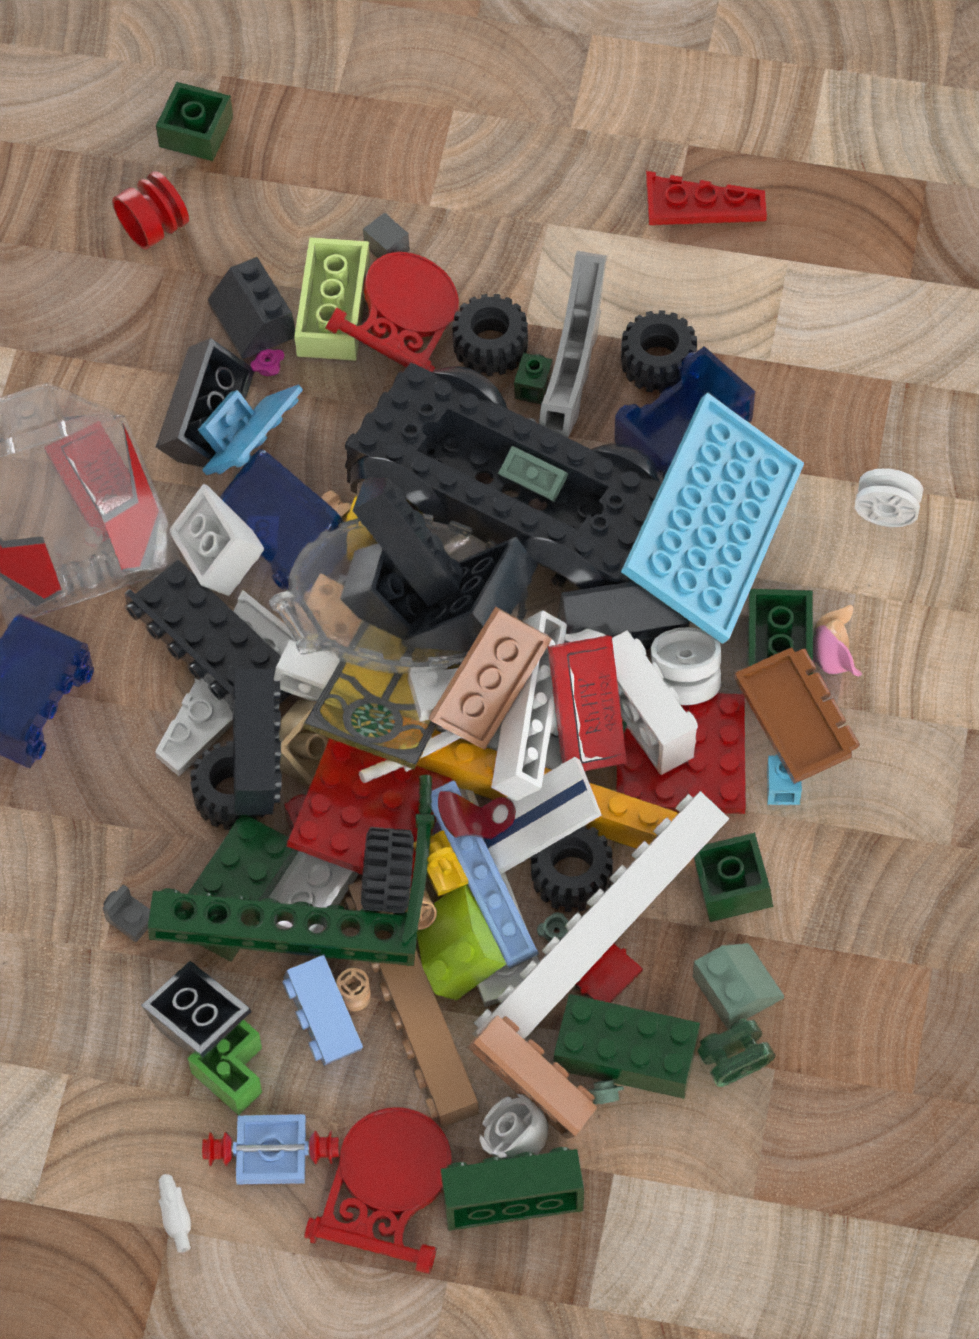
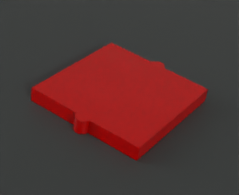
[575,943,643,1003]

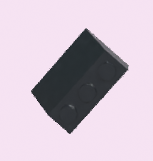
[208,257,295,360]

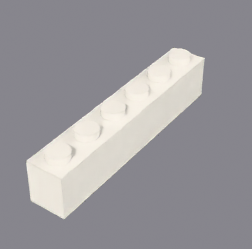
[491,610,567,801]

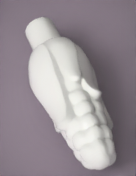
[158,1174,191,1253]

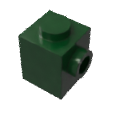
[514,353,553,405]

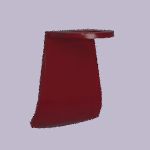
[438,791,516,839]

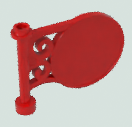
[325,252,459,372]
[304,1107,452,1274]

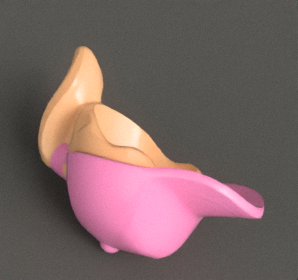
[813,605,862,677]

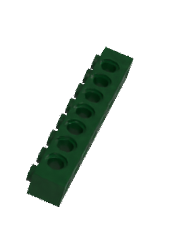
[148,888,418,966]

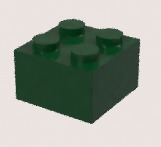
[156,81,233,161]
[693,832,774,922]

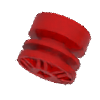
[112,171,189,250]

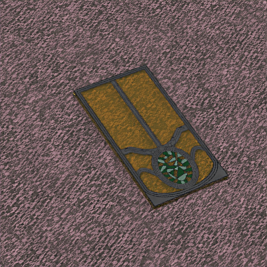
[303,621,468,770]

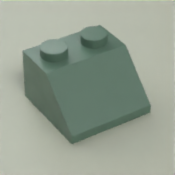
[693,943,784,1029]

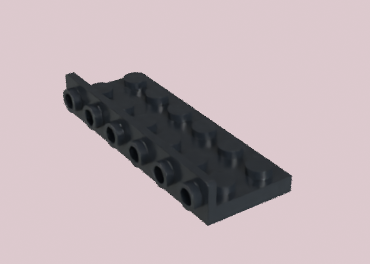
[124,560,291,713]

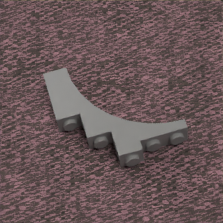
[539,251,607,438]

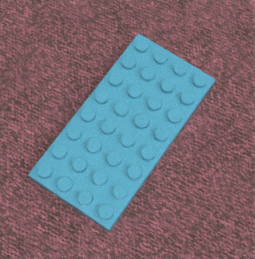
[621,393,804,644]

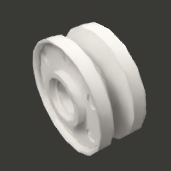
[854,469,923,527]

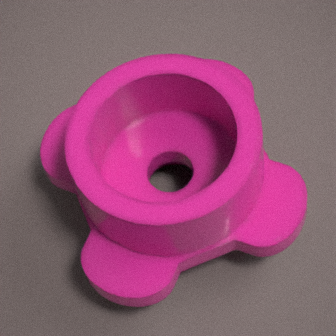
[251,349,285,376]

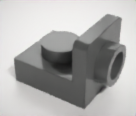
[103,885,150,942]

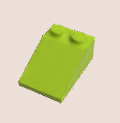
[417,884,506,1000]

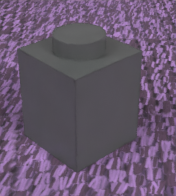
[363,213,410,258]

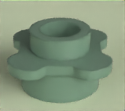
[537,912,569,942]
[588,1080,624,1104]

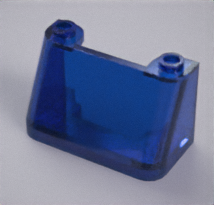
[219,449,345,595]

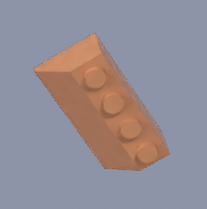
[466,1015,597,1139]

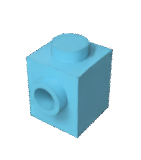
[767,754,802,805]

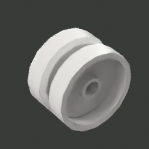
[651,627,721,705]

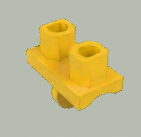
[413,830,468,896]

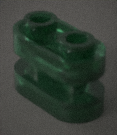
[697,1018,776,1087]

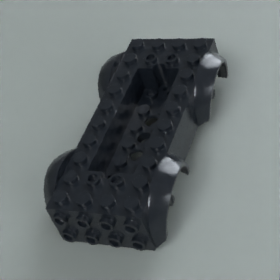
[345,362,665,590]

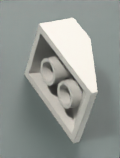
[169,484,264,596]

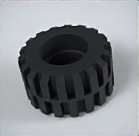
[452,294,528,376]
[621,310,697,393]
[190,741,265,830]
[531,825,613,912]
[361,827,414,913]

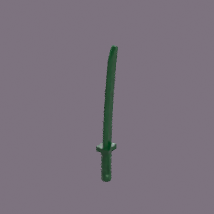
[402,775,434,944]

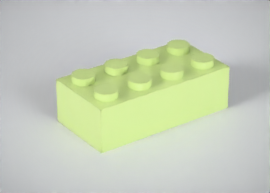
[294,237,370,361]

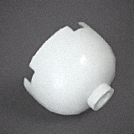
[480,1095,548,1160]

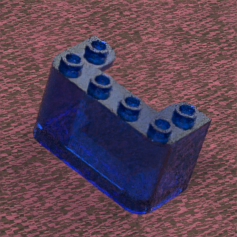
[614,346,755,476]
[0,614,94,768]

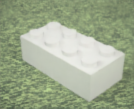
[612,630,698,775]

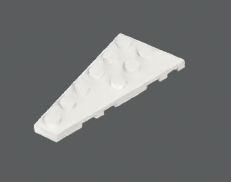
[155,590,310,776]

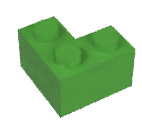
[188,1020,262,1115]

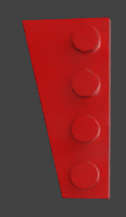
[646,171,767,225]

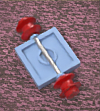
[202,1114,339,1185]

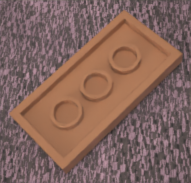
[428,607,552,750]

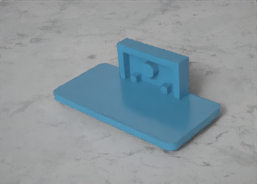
[198,384,303,475]

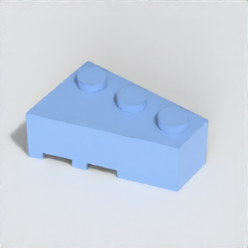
[282,955,363,1066]

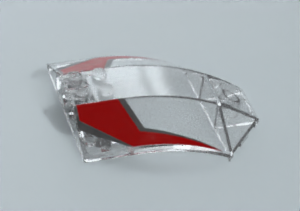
[0,382,183,627]

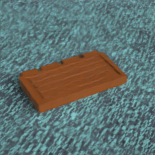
[734,647,860,784]

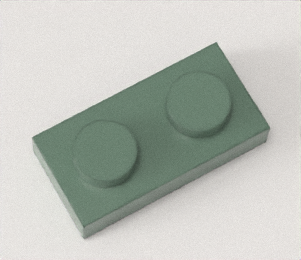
[498,446,568,502]

